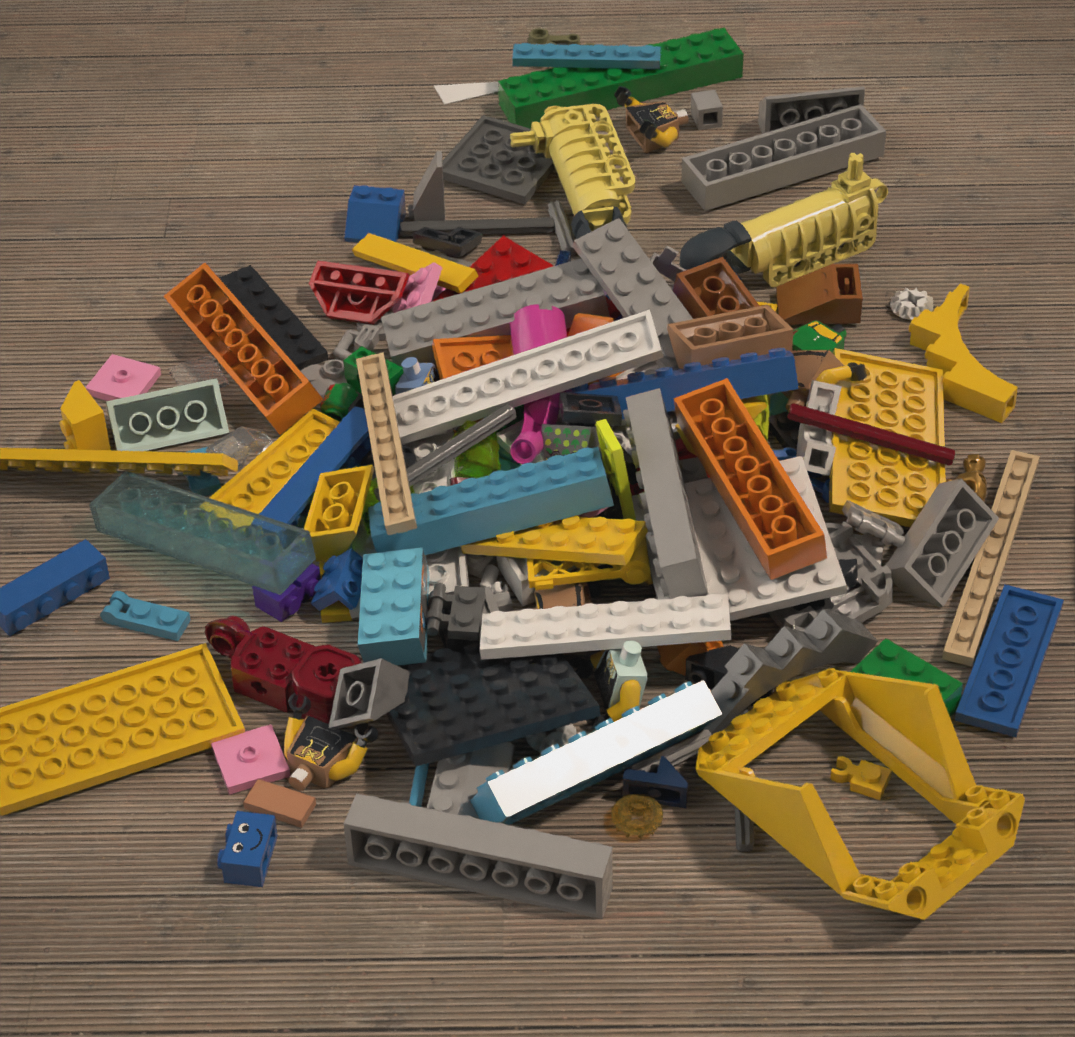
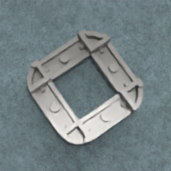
[767,521,893,632]

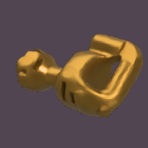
[946,454,987,501]

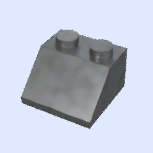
[329,658,410,730]

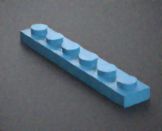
[512,43,661,69]

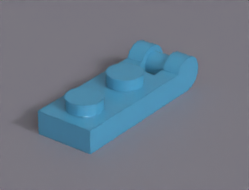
[100,591,191,641]

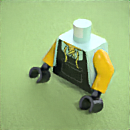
[569,640,647,732]

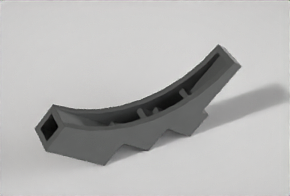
[706,609,878,734]

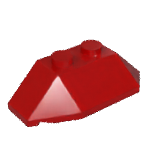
[309,260,410,325]

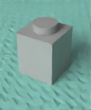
[691,90,723,130]

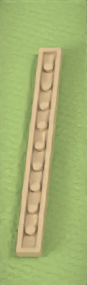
[356,352,417,535]
[942,450,1040,667]

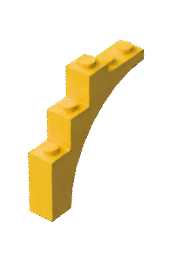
[909,283,1018,424]

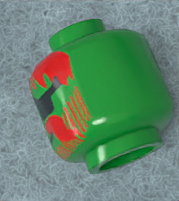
[320,383,358,422]

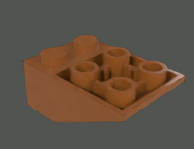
[776,264,863,325]

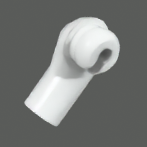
[480,565,508,594]

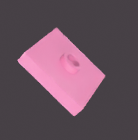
[85,354,161,401]
[211,724,290,795]

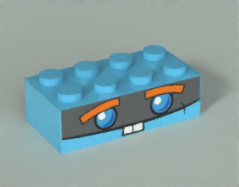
[358,547,430,666]

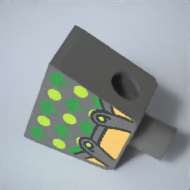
[542,424,601,460]

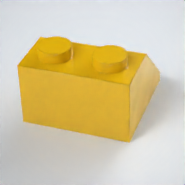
[59,380,111,450]

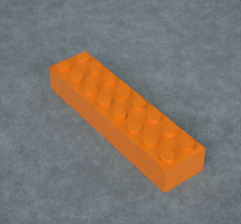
[163,263,323,435]
[673,378,827,580]

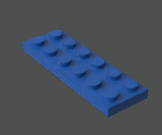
[955,584,1064,737]

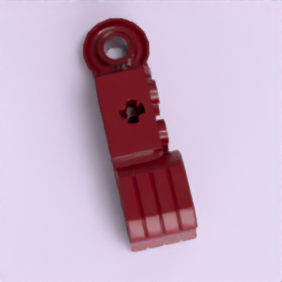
[204,615,361,724]

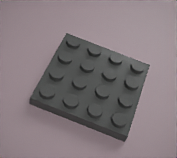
[443,115,555,204]

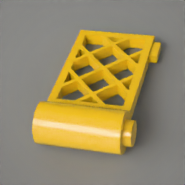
[527,536,650,590]

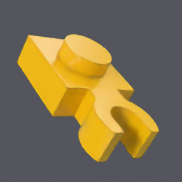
[830,756,892,800]

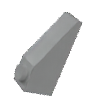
[408,151,446,221]

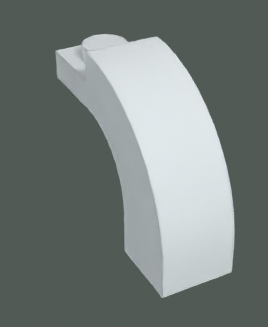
[797,380,841,476]

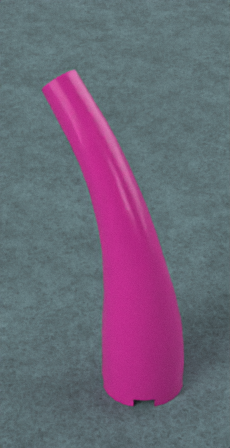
[510,304,567,464]

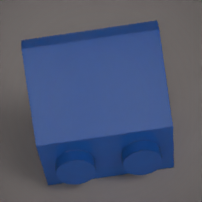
[344,185,406,243]

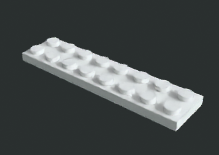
[480,593,731,660]

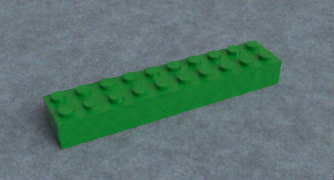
[498,28,744,129]

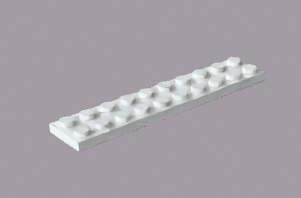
[393,310,664,445]

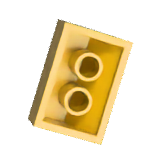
[301,465,375,562]

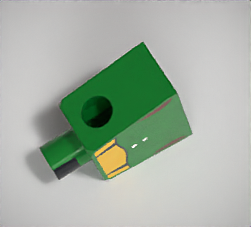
[792,321,847,354]

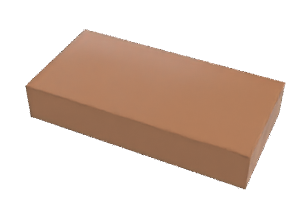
[243,779,316,828]

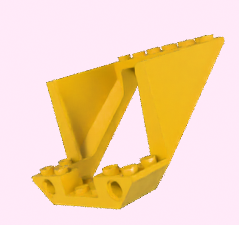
[696,668,1025,920]

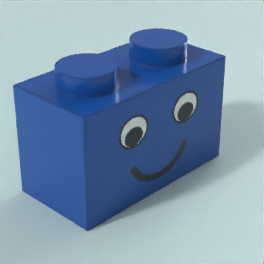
[217,811,278,887]

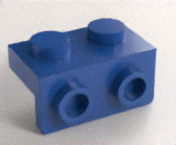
[311,548,363,611]

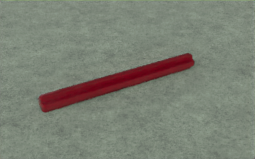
[787,403,955,466]

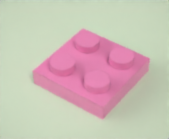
[392,262,443,313]

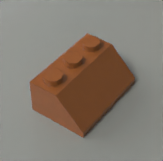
[673,257,760,319]

